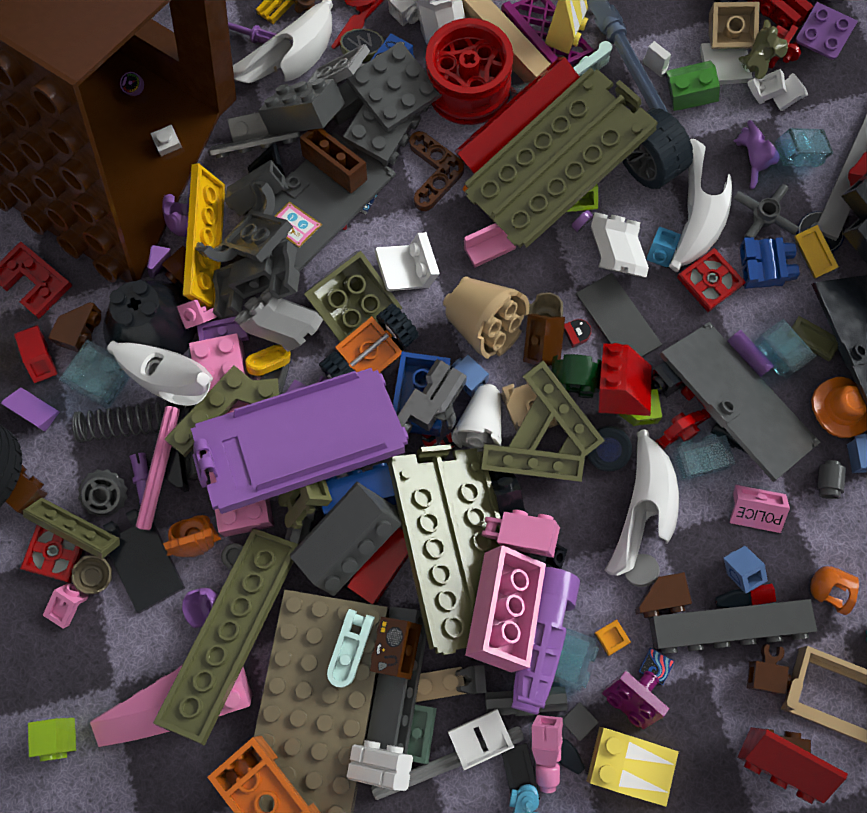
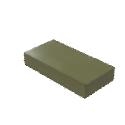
[786,316,839,361]

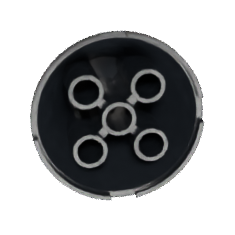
[103,280,197,355]

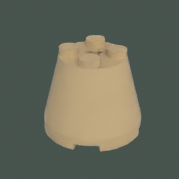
[443,277,529,359]

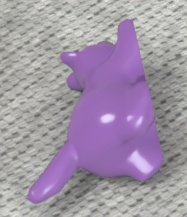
[734,120,780,189]

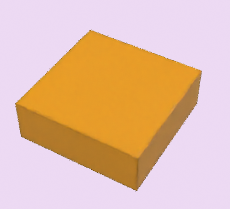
[594,620,631,656]

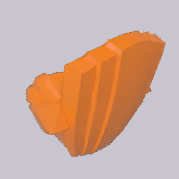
[163,515,221,558]

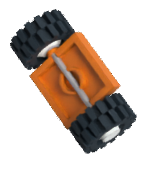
[319,303,419,379]

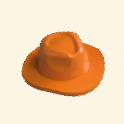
[811,377,867,438]

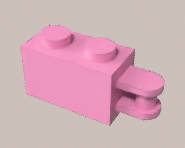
[481,510,560,558]

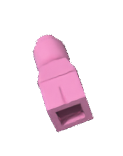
[531,715,563,793]

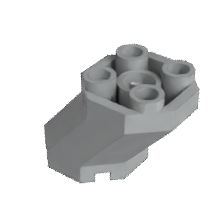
[234,288,323,352]

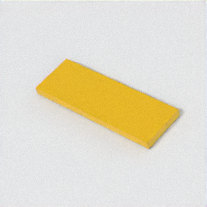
[183,163,225,310]

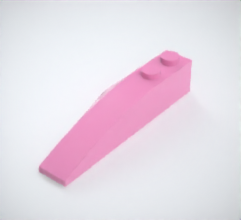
[90,664,253,747]

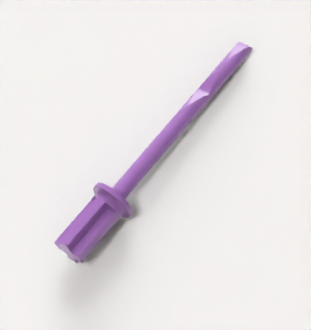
[228,22,277,44]

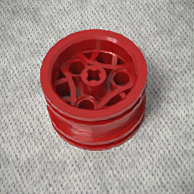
[426,18,513,125]

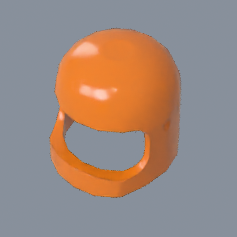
[810,566,859,615]

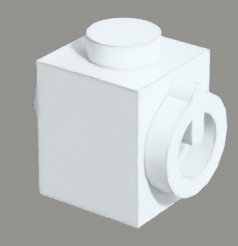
[388,0,419,26]

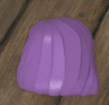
[162,194,189,237]

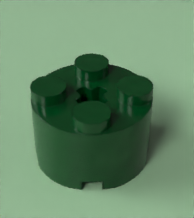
[551,354,602,398]

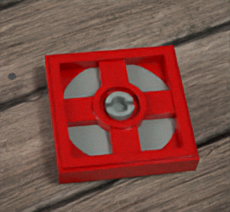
[677,248,746,312]
[20,525,83,583]

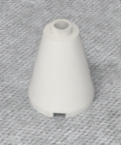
[452,384,502,452]

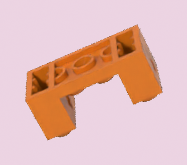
[207,736,321,813]

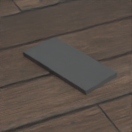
[576,273,662,357]

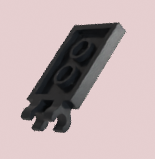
[103,509,185,614]

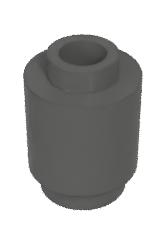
[817,460,846,499]

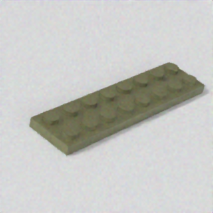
[153,528,299,746]

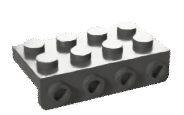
[343,104,431,166]

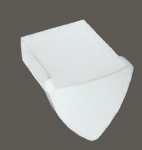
[643,41,671,77]
[747,69,787,104]
[773,73,808,111]

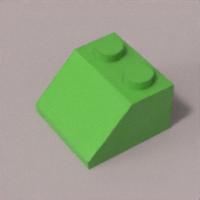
[666,60,720,111]

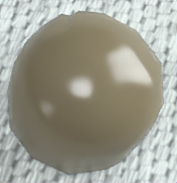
[527,292,563,318]
[72,555,112,594]

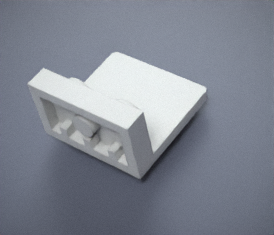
[374,232,440,291]

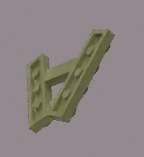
[480,361,605,482]
[165,366,280,457]

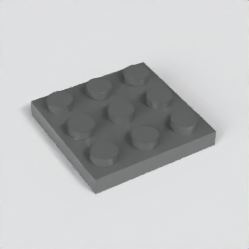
[346,41,442,133]

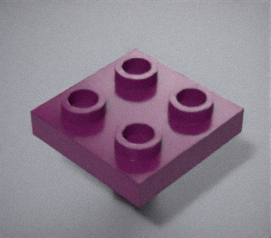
[602,671,670,730]

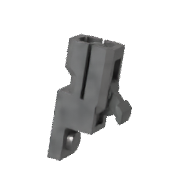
[397,359,467,434]

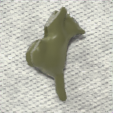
[739,20,788,79]

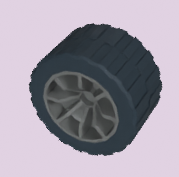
[623,108,693,189]

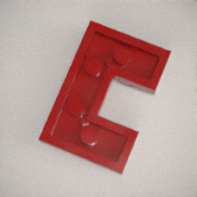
[0,241,73,319]

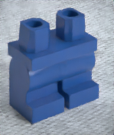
[739,237,800,289]

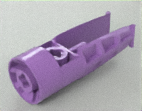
[511,567,580,715]

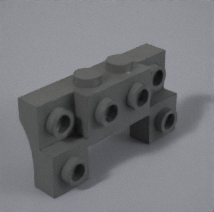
[212,240,300,319]

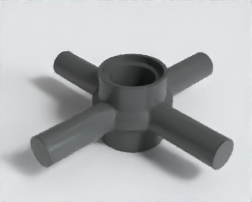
[734,184,800,238]

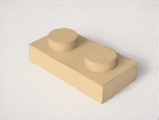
[416,667,466,702]

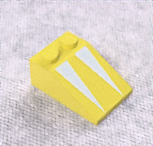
[545,0,589,54]
[586,727,679,807]

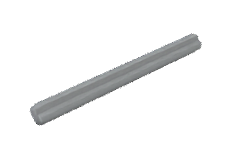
[371,726,524,800]

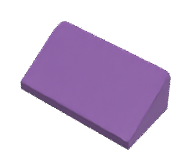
[147,245,171,278]
[1,387,60,431]

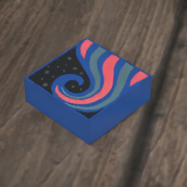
[638,648,675,685]

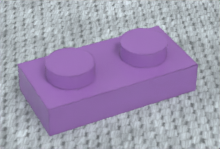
[197,316,249,341]

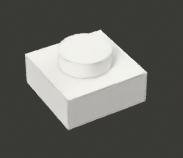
[151,125,182,156]

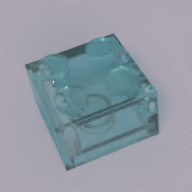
[59,340,131,410]

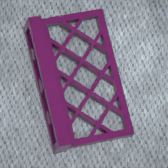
[501,0,594,66]

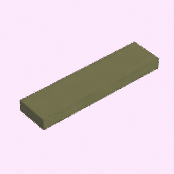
[23,498,120,559]

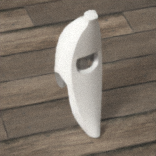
[233,0,333,83]
[669,139,732,272]
[107,341,213,406]
[604,429,679,576]

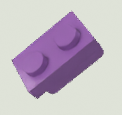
[796,2,858,60]

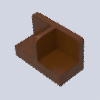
[523,314,565,366]

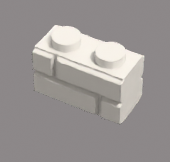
[347,740,413,791]

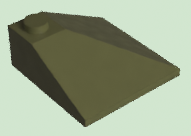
[304,251,403,342]

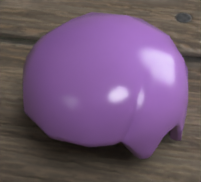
[182,588,218,628]

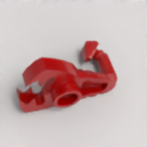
[655,386,711,449]

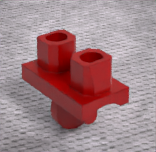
[769,25,801,69]

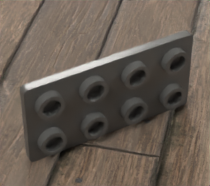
[208,112,300,158]

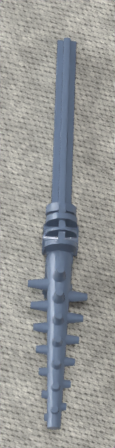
[587,0,668,112]

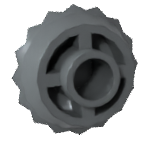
[78,469,128,517]

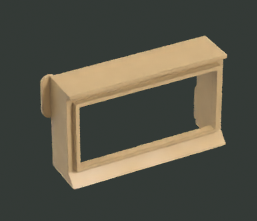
[781,646,867,744]

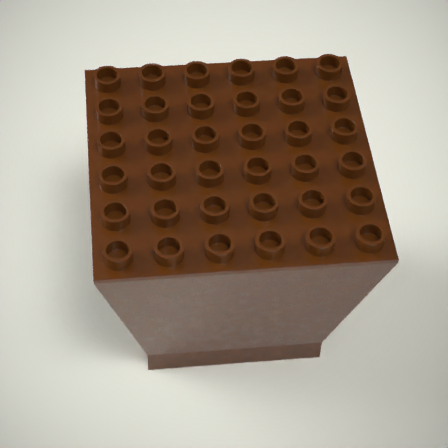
[0,0,236,283]

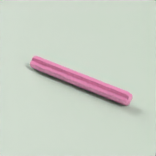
[136,406,180,530]

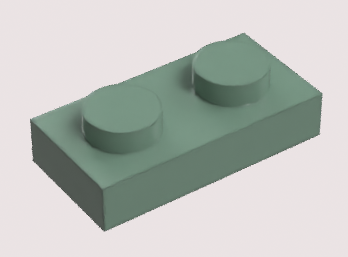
[407,705,437,764]

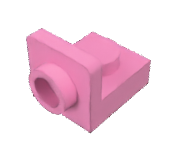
[177,300,217,329]
[43,583,89,629]

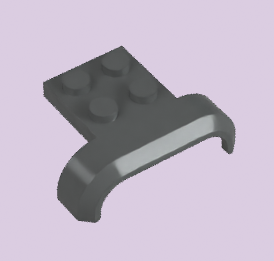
[195,180,293,263]

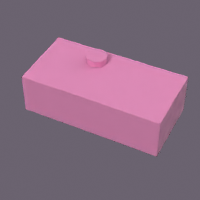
[465,545,546,672]

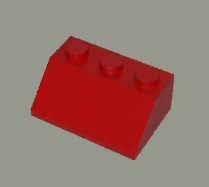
[599,343,652,416]
[737,727,848,804]

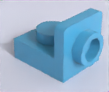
[646,226,681,267]

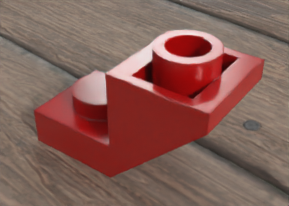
[14,325,58,383]

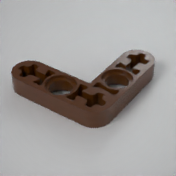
[409,131,464,211]

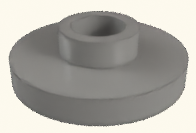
[625,554,660,587]

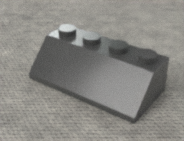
[290,482,402,596]

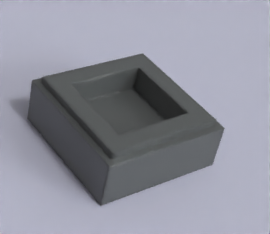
[563,702,599,741]

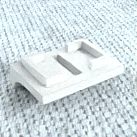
[448,709,514,770]

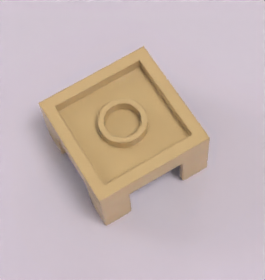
[501,384,559,432]

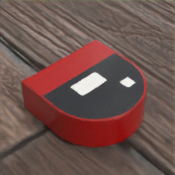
[564,319,591,348]

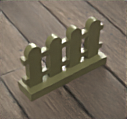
[278,480,332,529]

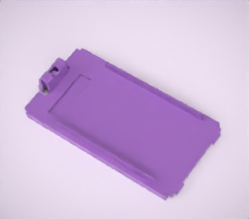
[191,368,409,514]

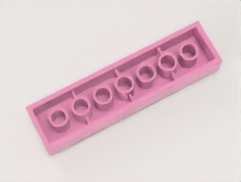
[189,333,274,537]

